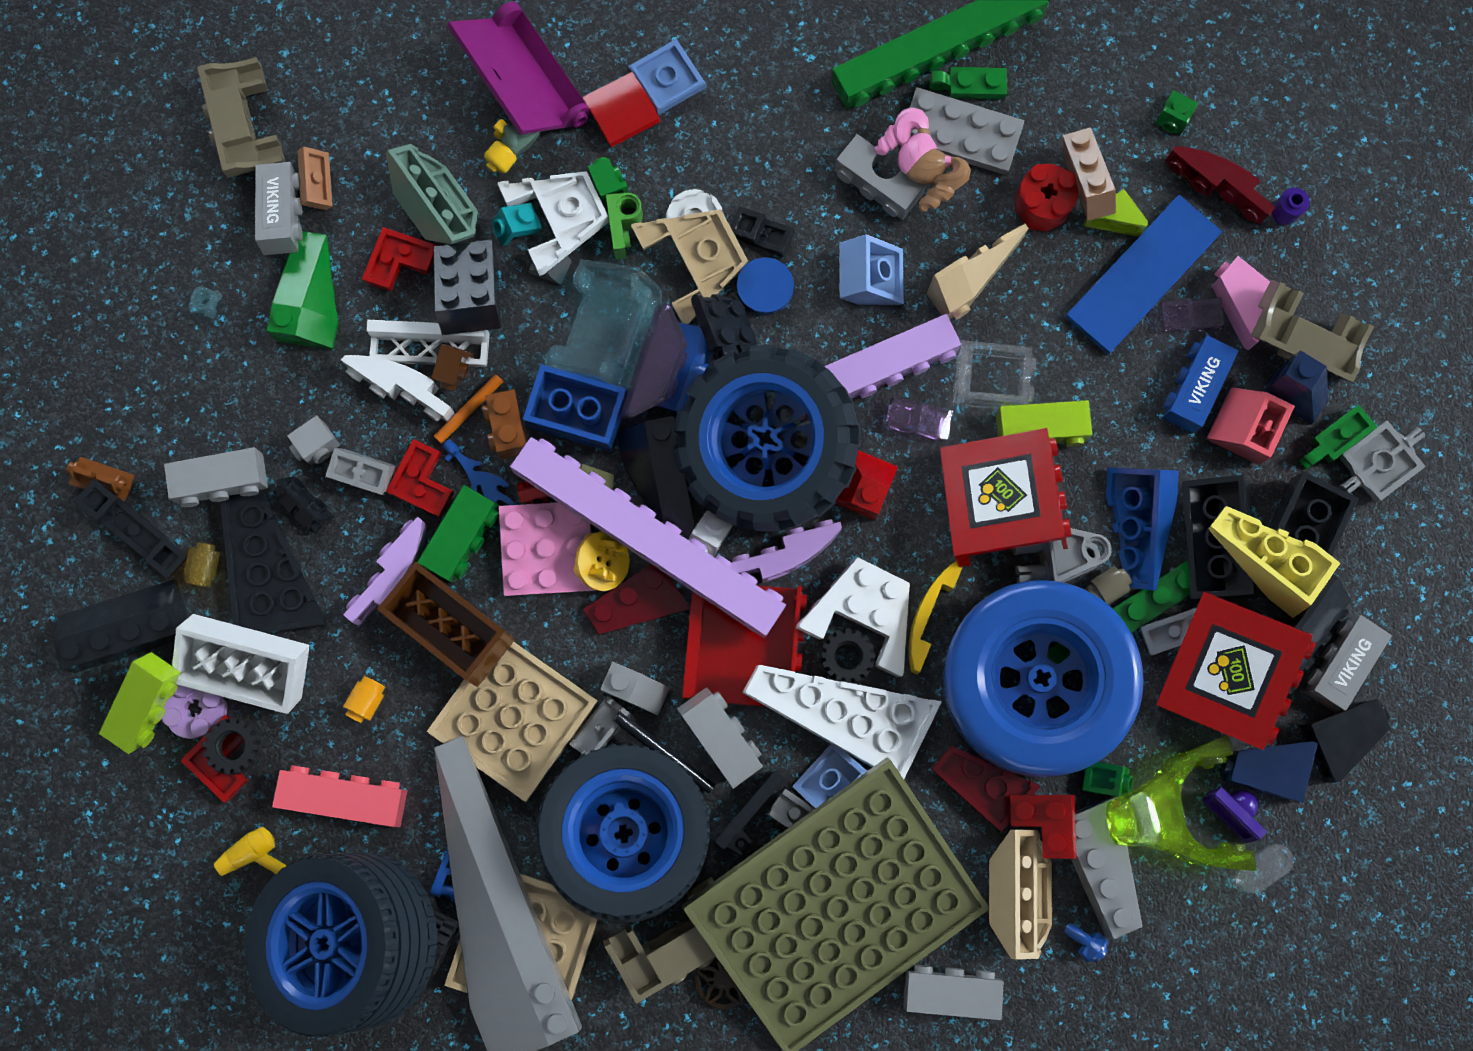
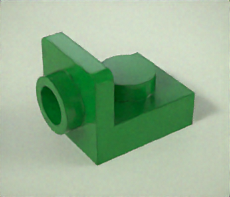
[1155,90,1198,135]
[1082,762,1133,800]

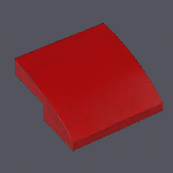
[582,72,661,147]

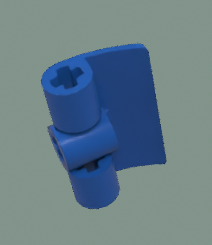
[640,321,715,415]

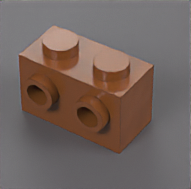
[482,389,528,460]

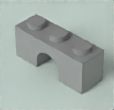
[834,134,926,220]

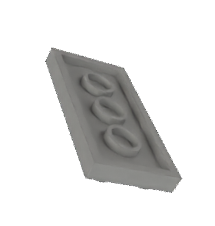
[910,87,1025,176]

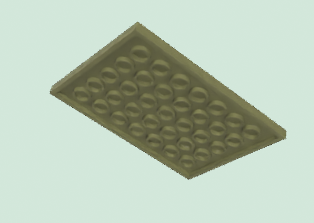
[681,757,989,1051]

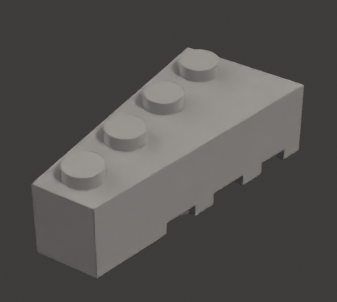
[1071,797,1143,939]

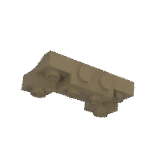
[197,57,285,178]
[1251,280,1374,382]
[603,877,716,1004]

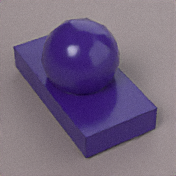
[1202,787,1267,844]

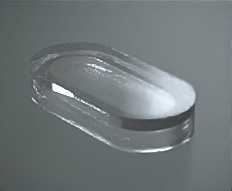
[1235,844,1294,893]

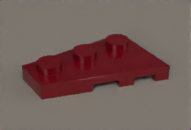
[583,564,691,635]
[930,746,1041,832]

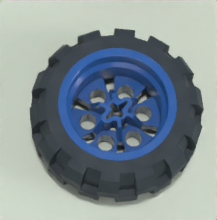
[674,345,861,531]

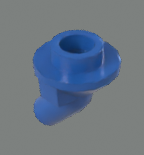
[1064,923,1108,962]

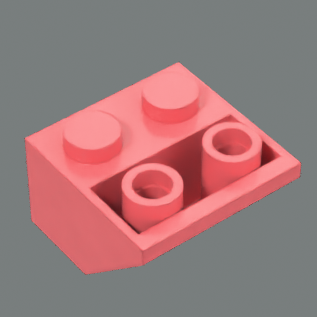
[1206,387,1295,465]

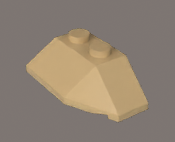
[989,830,1052,960]

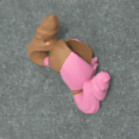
[874,107,971,212]

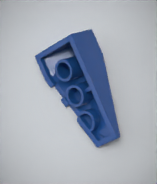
[1106,467,1179,590]

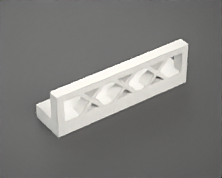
[367,320,489,367]

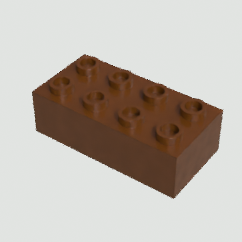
[377,561,515,687]

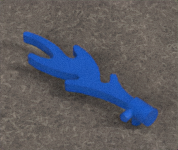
[442,439,516,512]

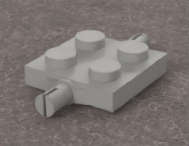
[1339,420,1426,503]

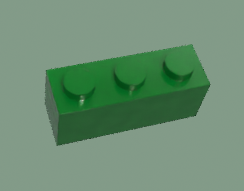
[417,485,499,583]

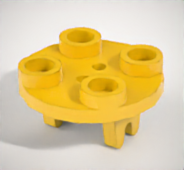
[573,531,630,591]

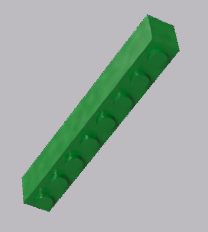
[831,0,1049,109]

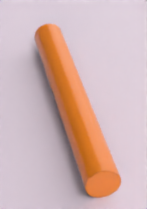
[434,374,503,444]

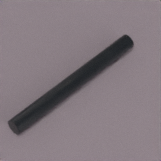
[612,711,715,794]

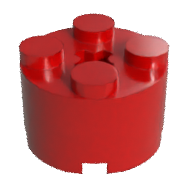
[1014,164,1078,231]

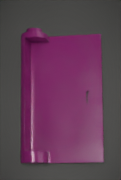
[447,1,590,135]

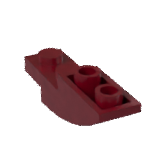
[1164,146,1276,226]

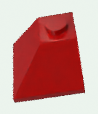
[835,450,898,520]

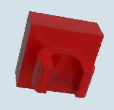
[517,481,549,504]

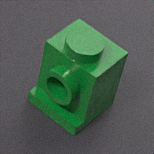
[587,157,629,207]

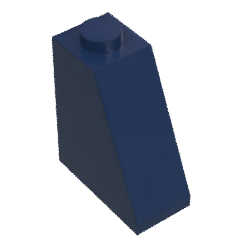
[1262,350,1328,424]
[1221,742,1318,803]

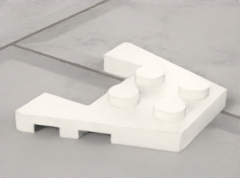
[498,171,610,276]
[796,558,910,677]

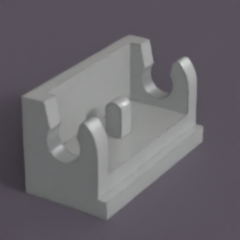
[325,448,399,495]
[569,695,631,755]

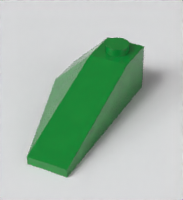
[267,231,339,350]

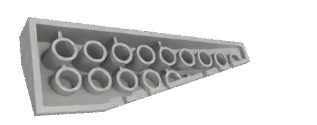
[434,736,582,1051]

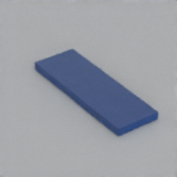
[1065,195,1223,355]

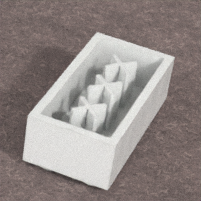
[172,614,310,714]

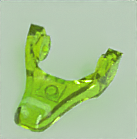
[1106,735,1257,871]

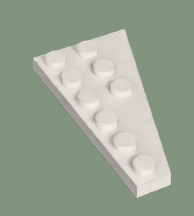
[742,665,942,779]

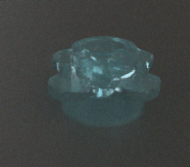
[189,286,222,318]

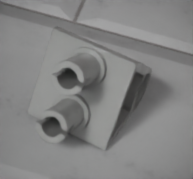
[1012,528,1112,583]

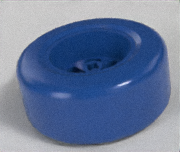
[943,580,1144,777]

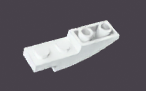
[341,355,455,422]

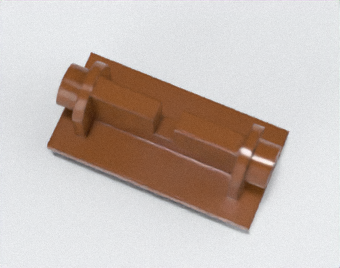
[66,457,136,501]

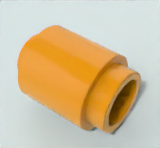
[343,676,386,723]

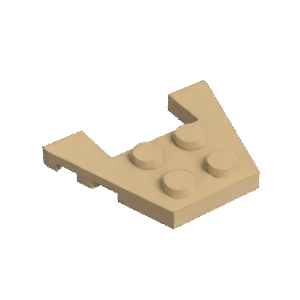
[631,209,748,324]

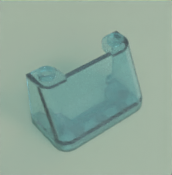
[544,259,662,393]

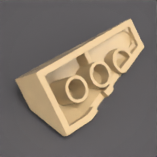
[927,224,1029,320]

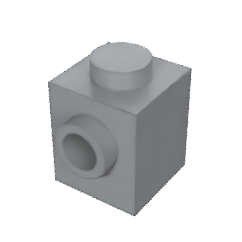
[287,415,340,465]

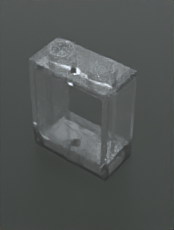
[953,340,1036,409]

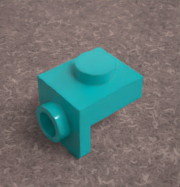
[492,203,542,246]

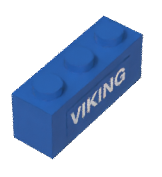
[1162,335,1239,433]

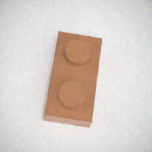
[297,147,333,210]

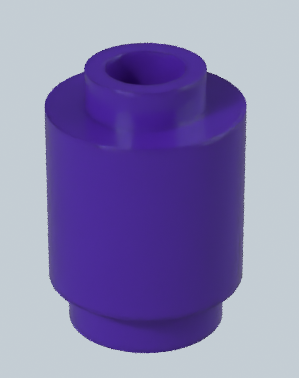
[1272,188,1310,225]

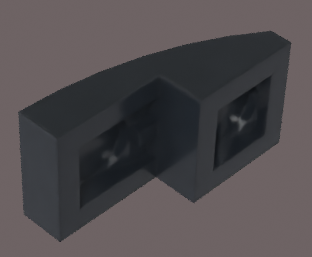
[730,206,795,257]

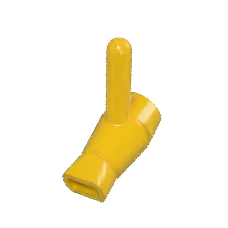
[214,827,286,876]

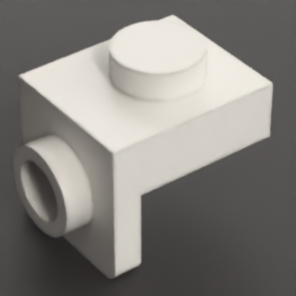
[689,510,732,557]

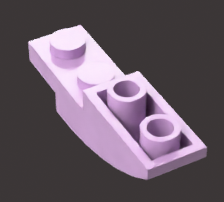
[343,517,427,626]
[731,520,842,583]

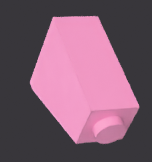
[1211,256,1270,350]

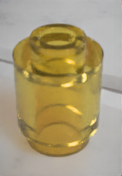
[183,542,220,587]

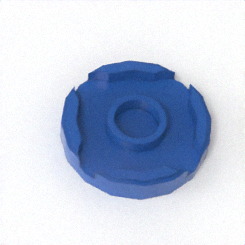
[736,257,794,316]

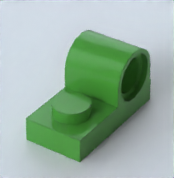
[606,193,643,259]

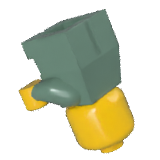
[484,119,541,173]

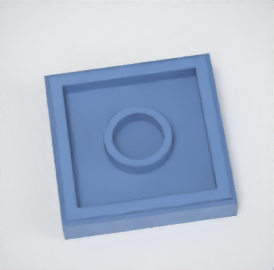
[628,39,706,115]

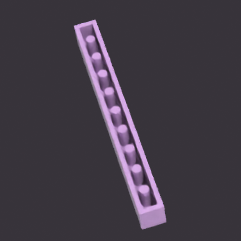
[510,437,786,639]

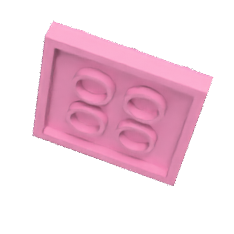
[499,503,594,596]

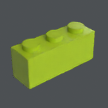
[995,400,1092,447]
[99,652,181,754]

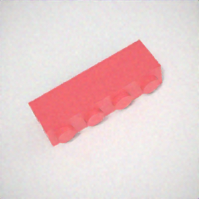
[272,765,408,827]

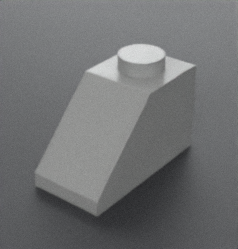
[600,662,670,716]

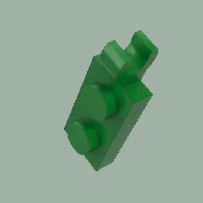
[929,67,1007,99]
[1298,404,1377,470]

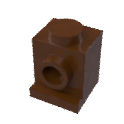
[431,344,474,391]

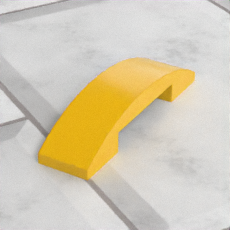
[909,561,962,675]

